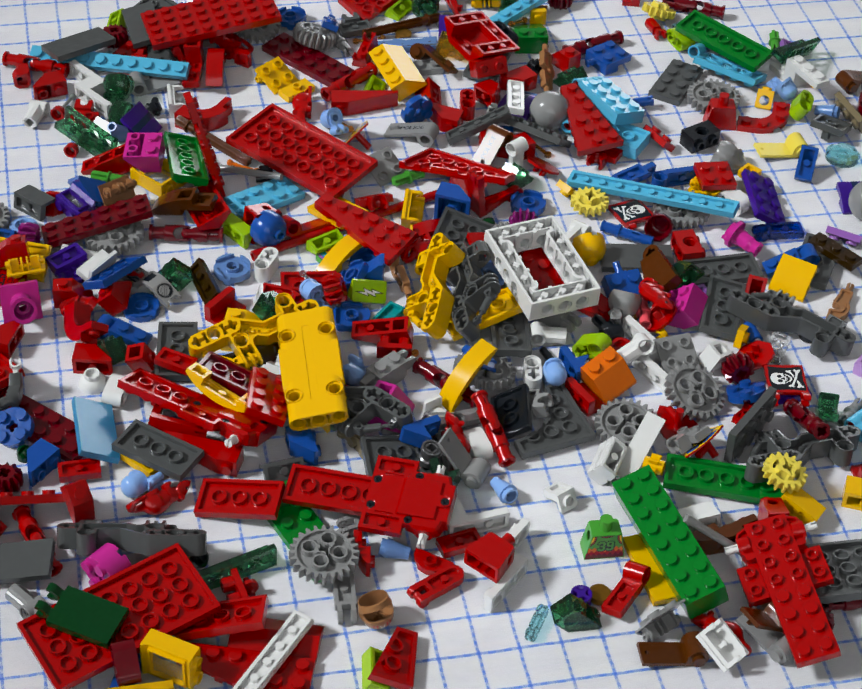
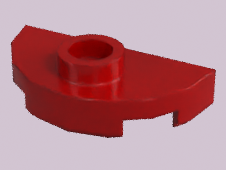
[414,547,455,575]

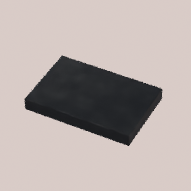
[491,383,533,439]

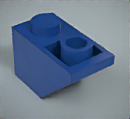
[285,426,321,466]
[27,438,61,487]

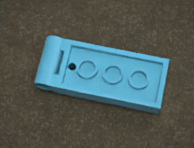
[572,76,645,126]
[561,117,651,160]

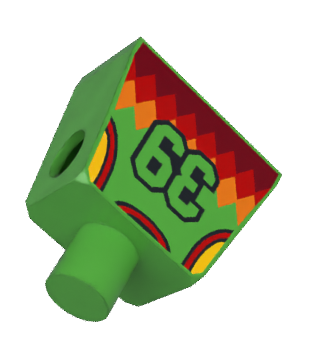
[580,514,624,560]

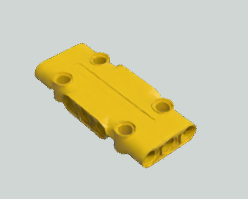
[277,306,348,431]

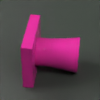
[0,280,43,324]

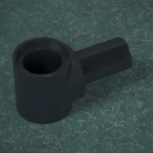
[591,314,624,341]

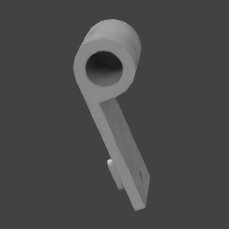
[127,71,181,97]
[384,122,439,147]
[437,427,491,489]
[736,606,793,664]

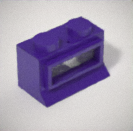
[55,183,96,217]

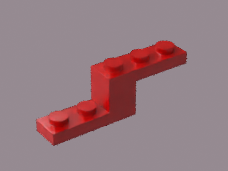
[182,40,205,89]

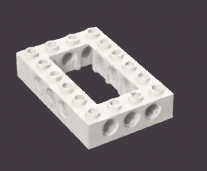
[484,215,601,321]

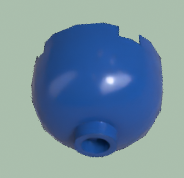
[250,209,287,247]

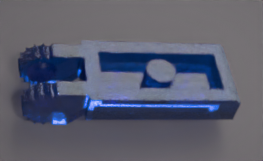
[751,222,805,242]

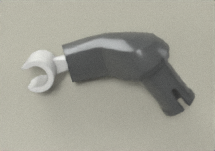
[0,358,24,411]

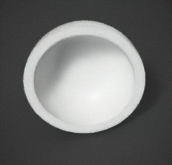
[78,368,107,395]

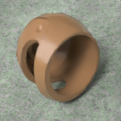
[357,590,394,629]

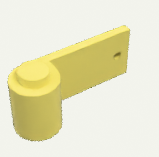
[753,132,808,158]

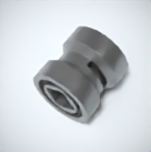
[418,440,442,469]

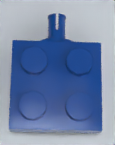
[585,40,632,76]
[601,261,650,304]

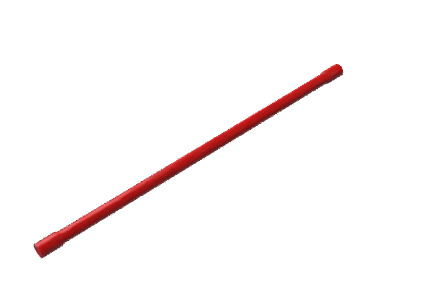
[250,168,503,261]

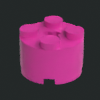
[81,543,132,586]

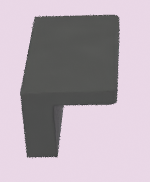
[14,185,55,221]
[259,457,305,481]

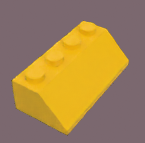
[368,44,427,102]

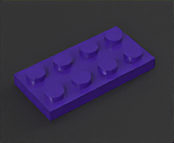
[741,169,787,230]

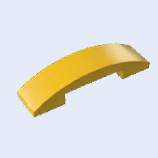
[316,234,362,272]
[439,338,498,412]
[185,362,247,413]

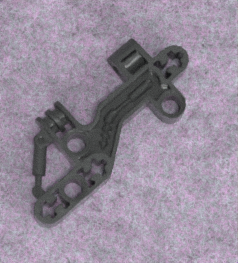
[446,240,501,342]
[725,289,856,357]
[333,386,414,438]
[744,420,861,483]
[57,520,207,556]

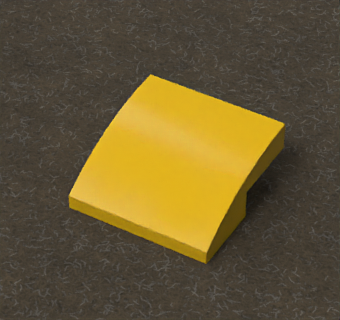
[768,253,818,303]

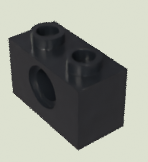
[679,120,721,154]

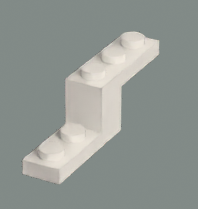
[769,54,830,90]
[69,59,113,120]
[622,315,668,396]
[402,498,510,535]
[483,518,530,613]

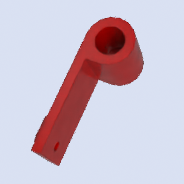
[281,215,332,238]

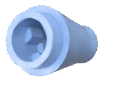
[490,476,518,504]

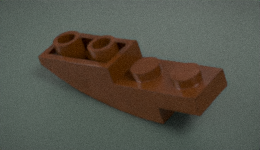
[151,187,218,215]
[692,514,759,555]

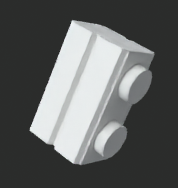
[587,436,628,485]

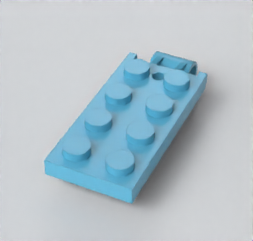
[688,43,767,87]
[224,176,305,219]

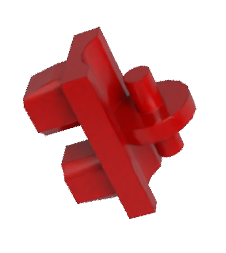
[377,336,412,359]
[220,568,259,600]

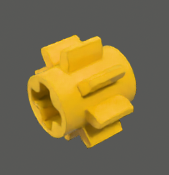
[642,453,666,477]

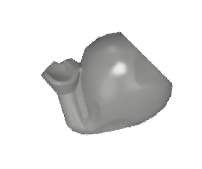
[710,140,746,170]
[608,289,642,326]

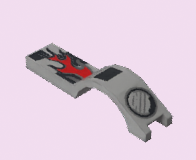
[121,267,182,309]

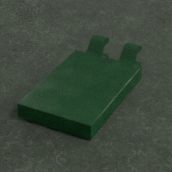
[34,582,129,649]

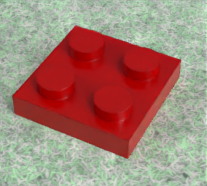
[693,161,737,191]

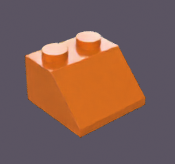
[580,346,636,405]

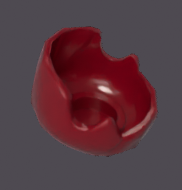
[644,213,673,242]

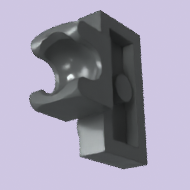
[338,12,372,38]

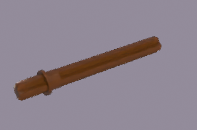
[362,13,440,38]
[174,115,252,166]

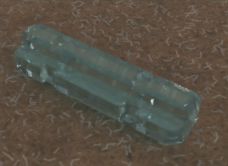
[524,604,549,642]

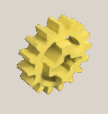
[642,0,676,21]
[570,186,609,217]
[761,452,808,494]

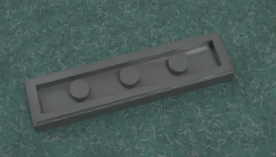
[445,104,512,146]

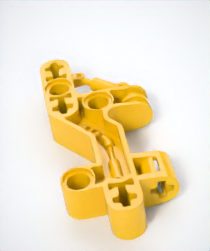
[403,232,465,340]
[188,293,319,370]

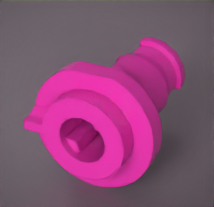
[721,221,763,257]

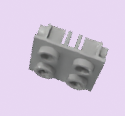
[369,146,406,187]
[653,333,701,374]
[635,598,686,642]

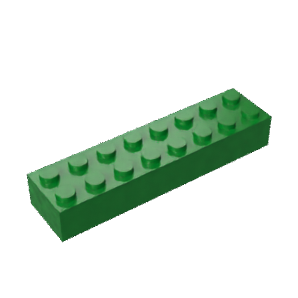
[612,465,729,620]

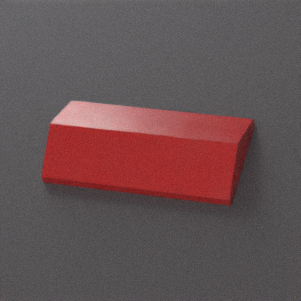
[187,180,231,230]
[227,618,324,662]

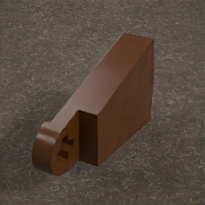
[640,244,683,292]

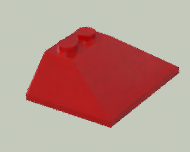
[444,11,520,61]

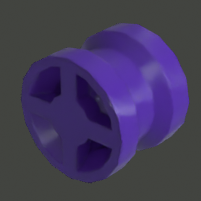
[569,585,592,613]

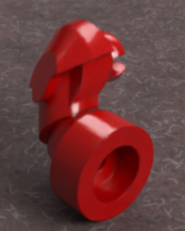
[59,295,98,316]

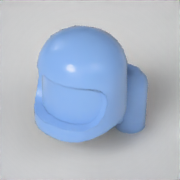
[766,76,798,100]
[320,107,349,135]
[299,278,331,308]
[343,353,365,386]
[542,357,567,386]
[120,470,164,498]

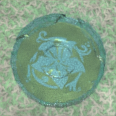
[825,143,860,168]

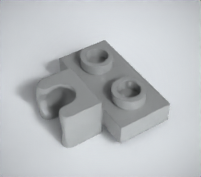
[529,389,554,419]
[665,425,712,454]

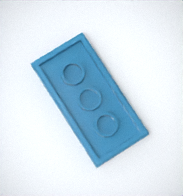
[71,396,120,464]

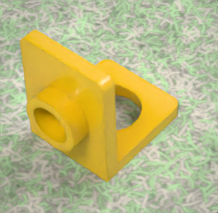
[755,87,775,110]

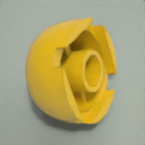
[572,232,606,266]

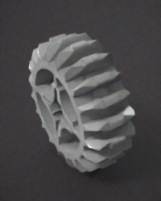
[293,21,336,51]

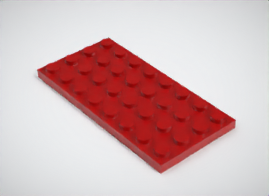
[140,0,282,51]
[226,103,378,199]
[16,543,221,689]

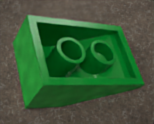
[509,24,548,54]

